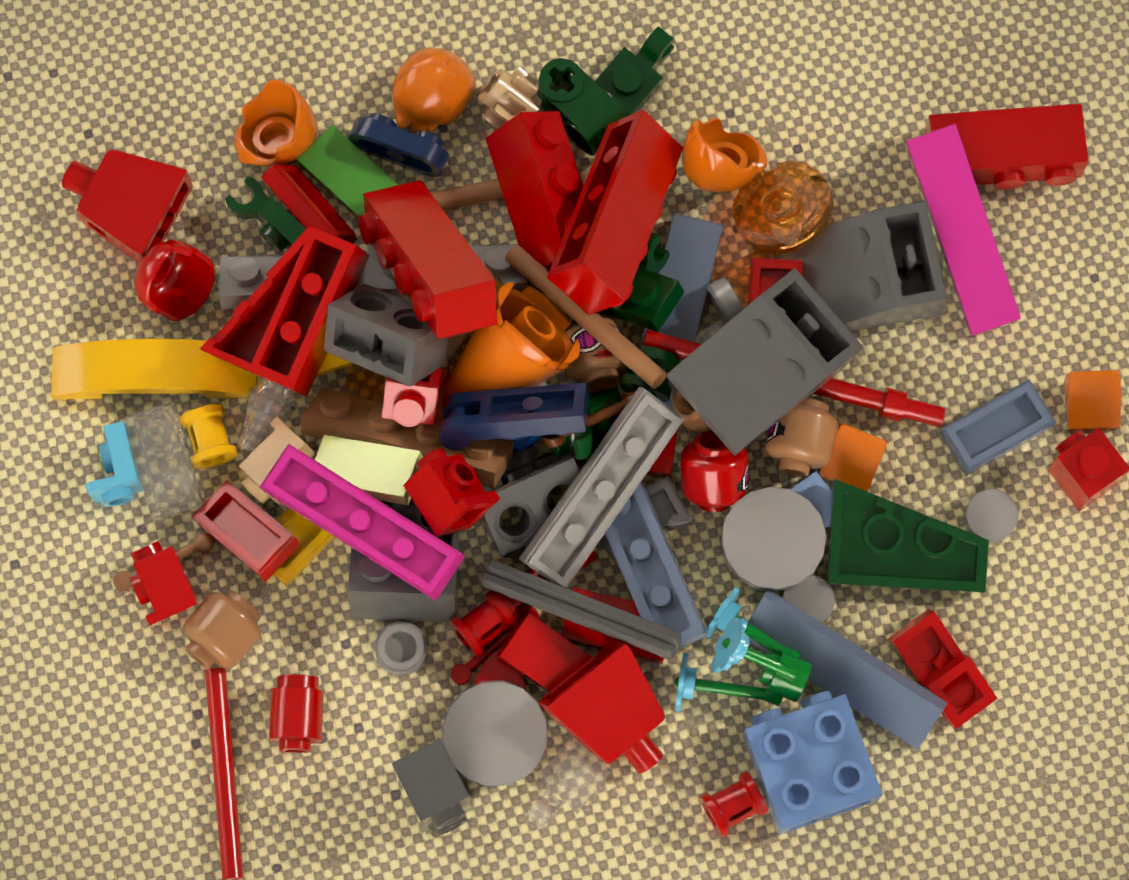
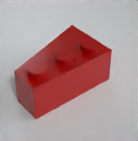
[200,226,370,397]

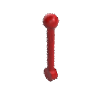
[450,607,539,685]

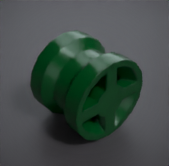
[620,345,680,402]

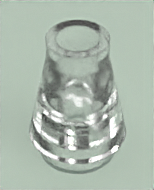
[235,377,297,452]

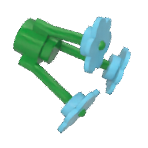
[674,587,812,712]

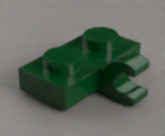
[599,232,684,332]

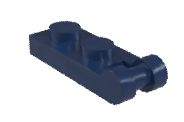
[439,382,589,450]

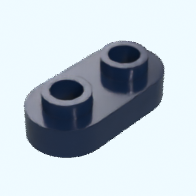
[348,113,449,177]

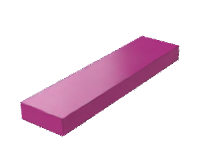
[905,124,1021,336]
[259,443,465,601]

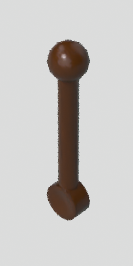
[542,391,635,448]

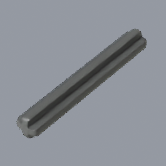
[481,560,681,659]

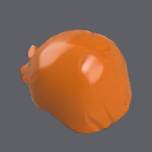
[392,47,476,133]
[233,79,318,167]
[682,118,767,193]

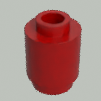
[269,674,324,753]

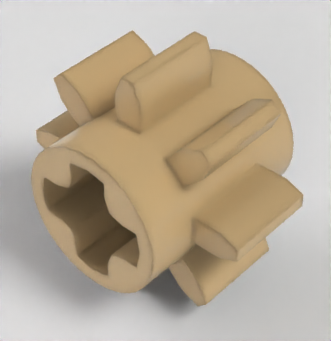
[478,67,542,129]

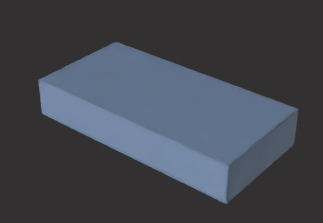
[939,379,1056,476]

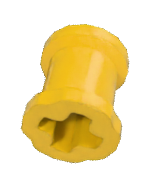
[179,404,238,469]

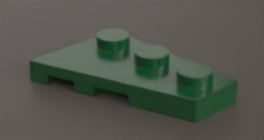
[827,478,989,593]

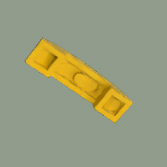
[51,339,258,399]

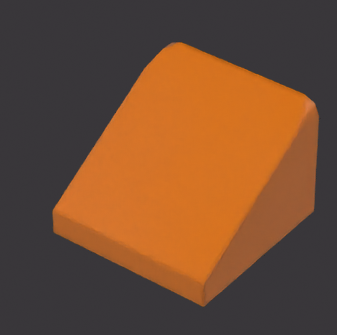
[1064,370,1121,431]
[819,423,888,492]

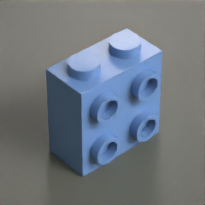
[743,691,883,836]

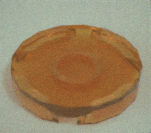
[732,161,834,255]

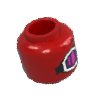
[681,431,749,512]

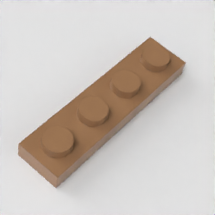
[301,387,514,489]

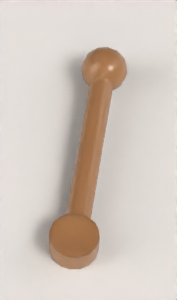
[113,532,214,593]

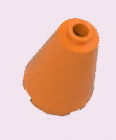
[443,282,580,399]

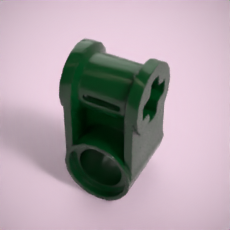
[537,58,629,156]

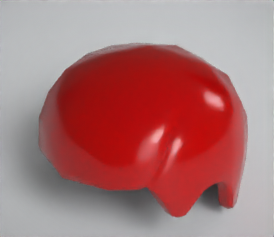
[133,239,215,321]

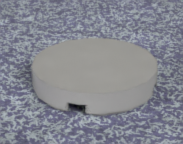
[721,486,826,591]
[443,680,548,786]

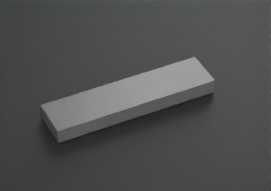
[519,386,685,588]

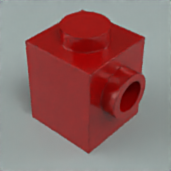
[1048,427,1129,512]

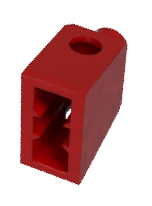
[62,149,193,263]
[538,640,665,774]

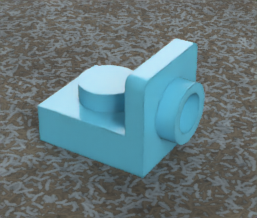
[85,421,146,507]

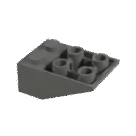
[770,201,947,332]
[666,268,864,456]
[348,498,460,622]

